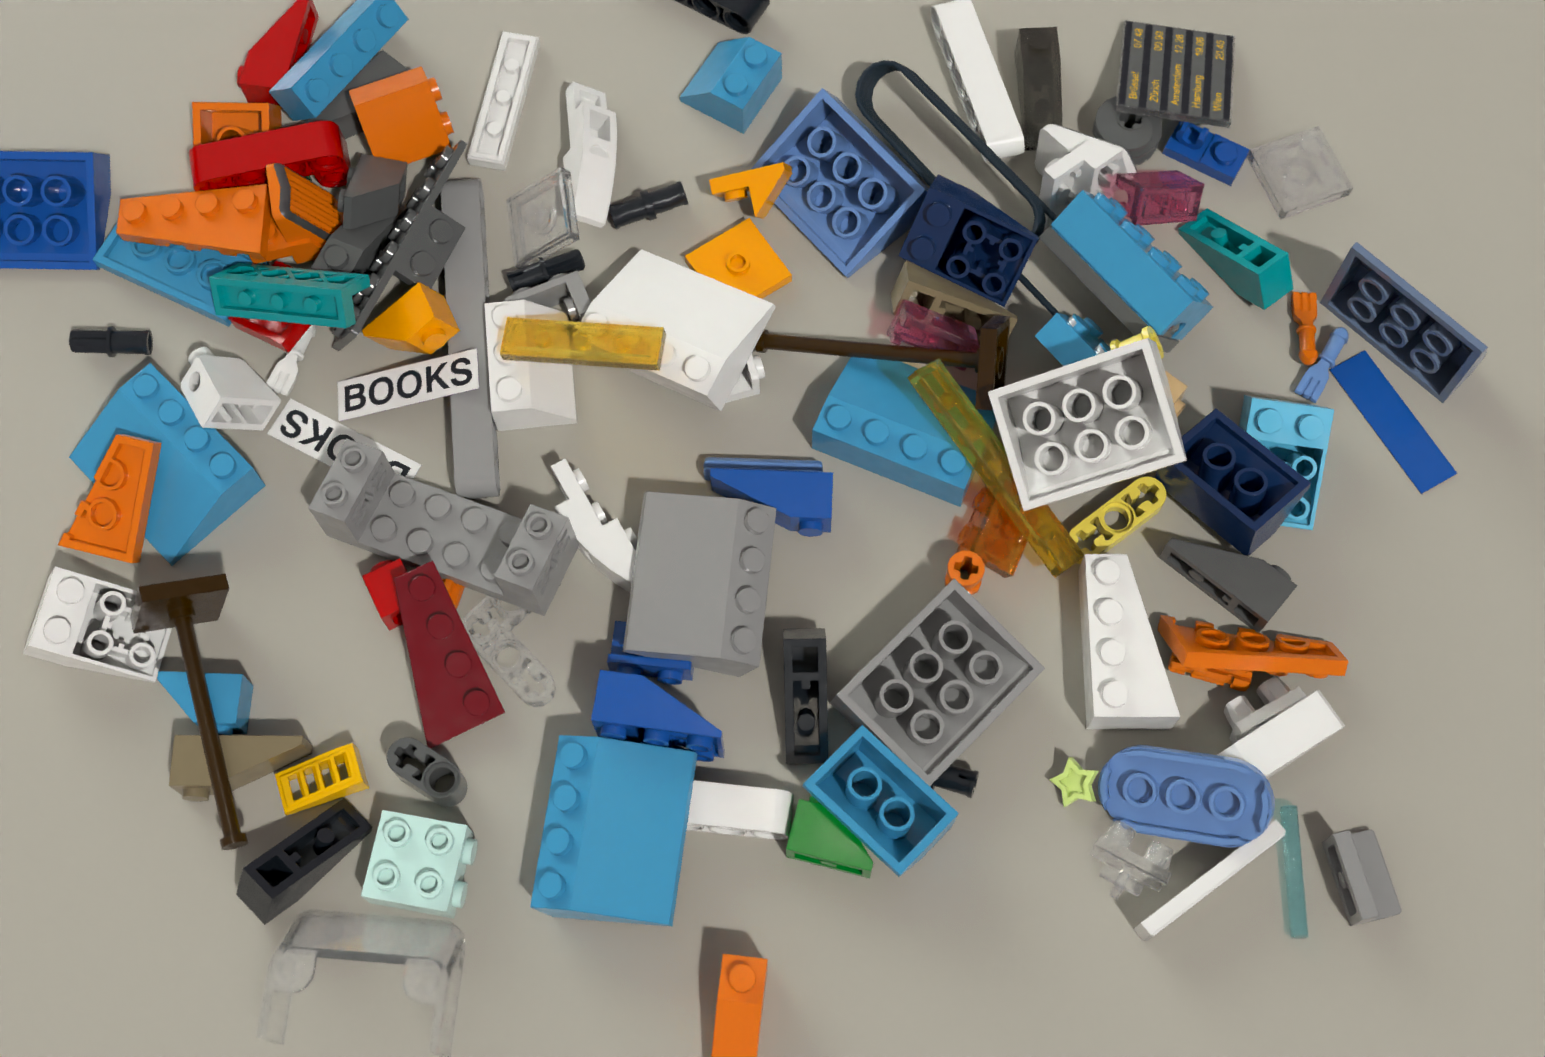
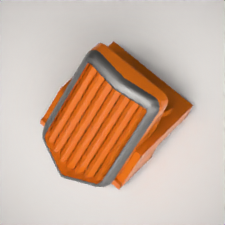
[249,163,343,264]

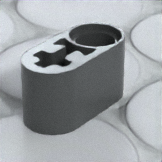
[387,737,467,807]

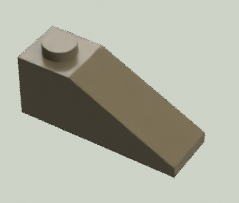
[890,260,1018,345]
[169,735,313,802]

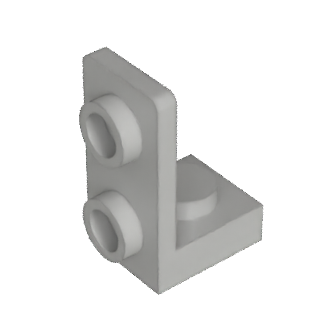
[504,271,591,323]

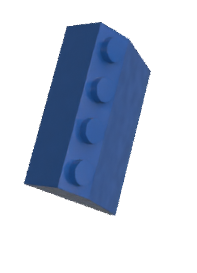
[0,151,111,270]

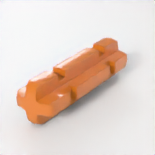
[1168,652,1253,692]

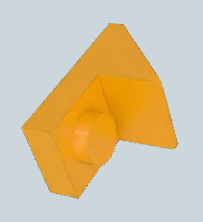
[709,162,793,219]

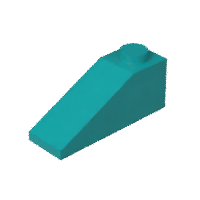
[1178,208,1294,310]

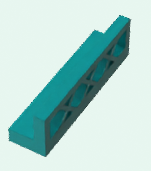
[209,263,371,328]

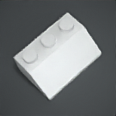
[484,299,577,431]

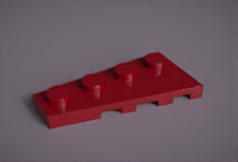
[394,560,505,749]

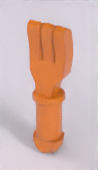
[1291,292,1318,366]

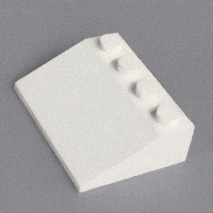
[573,249,776,411]
[988,338,1187,511]

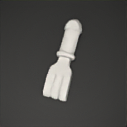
[266,325,316,396]

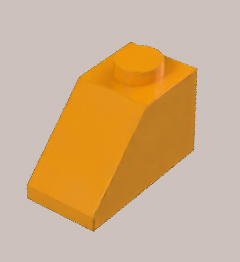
[362,282,460,354]

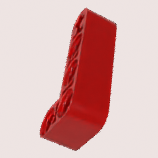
[188,120,351,191]

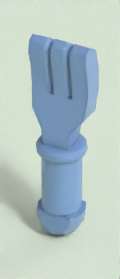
[1294,327,1349,403]

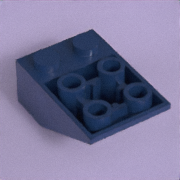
[898,174,1039,307]

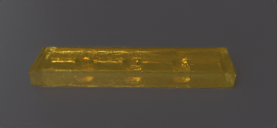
[500,317,666,371]

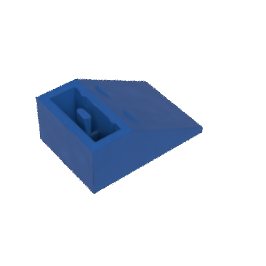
[591,670,725,762]

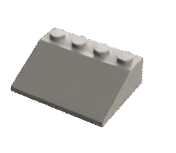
[623,491,776,677]
[830,578,1045,786]

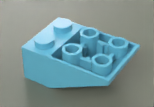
[1239,395,1334,530]

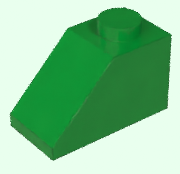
[786,796,873,879]

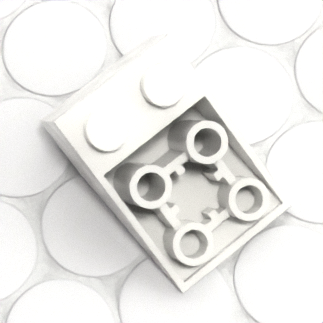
[23,566,172,683]

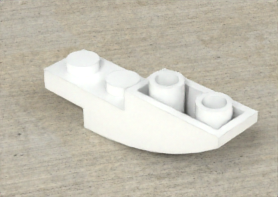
[563,82,617,228]
[551,459,638,593]

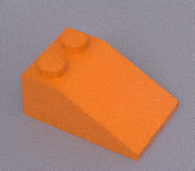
[192,102,282,185]

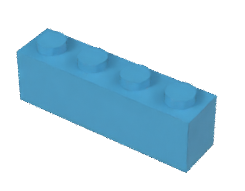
[269,0,409,121]

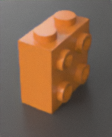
[349,66,454,164]

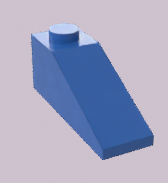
[710,468,833,537]

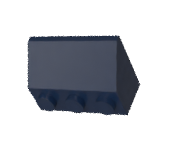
[1155,408,1311,556]

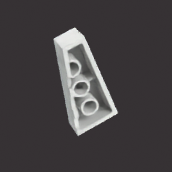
[1078,554,1180,730]

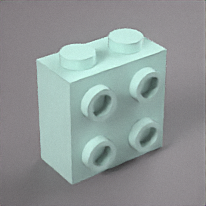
[361,810,478,919]

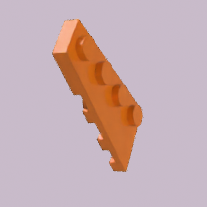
[116,184,271,261]

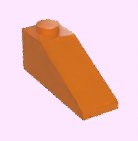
[711,954,768,1057]

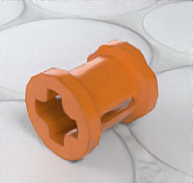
[945,550,985,595]

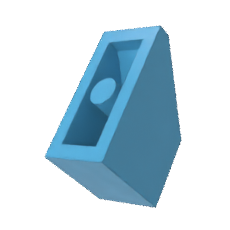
[157,671,254,735]

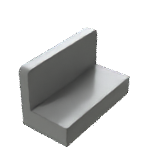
[1322,830,1401,927]

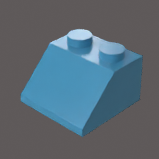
[680,37,782,134]

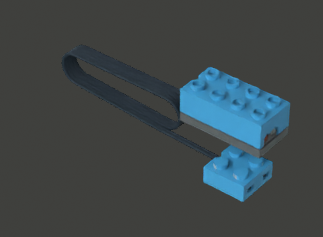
[855,60,1213,366]

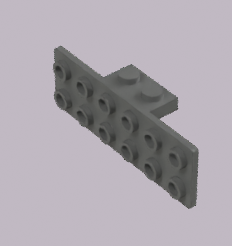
[332,140,467,351]

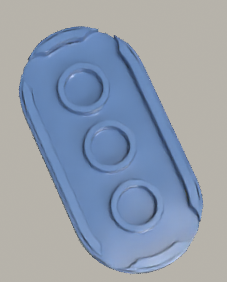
[1098,745,1275,848]

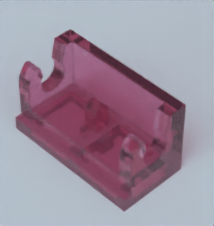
[1115,170,1204,226]
[887,299,980,371]

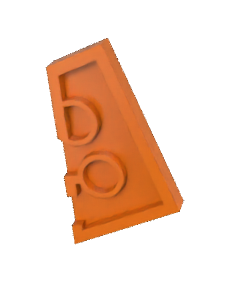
[58,434,162,563]

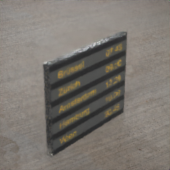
[1115,20,1235,128]

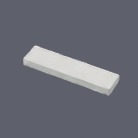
[467,31,540,171]
[1134,819,1286,942]

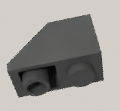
[337,154,408,230]

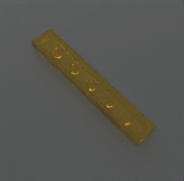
[908,358,1084,578]

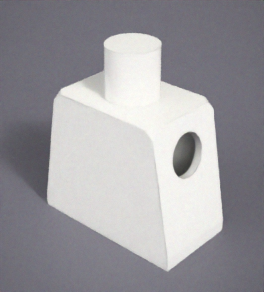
[181,347,281,430]

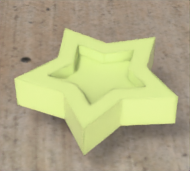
[1049,757,1099,807]

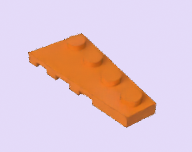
[1157,615,1349,679]

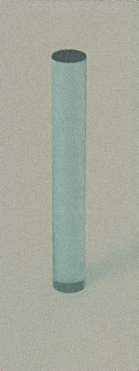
[1280,805,1309,939]

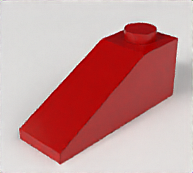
[237,0,319,109]

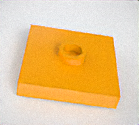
[685,218,792,299]

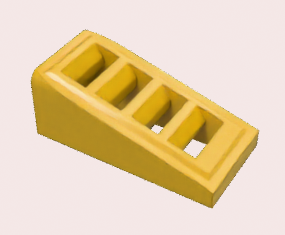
[275,743,369,815]

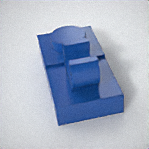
[1162,120,1250,186]

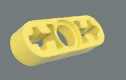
[1065,476,1166,564]

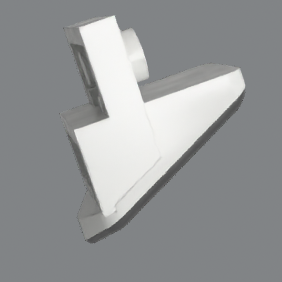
[1035,124,1137,228]

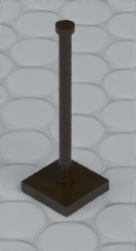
[755,315,1010,411]
[130,573,248,850]

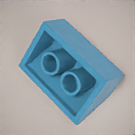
[802,725,959,877]

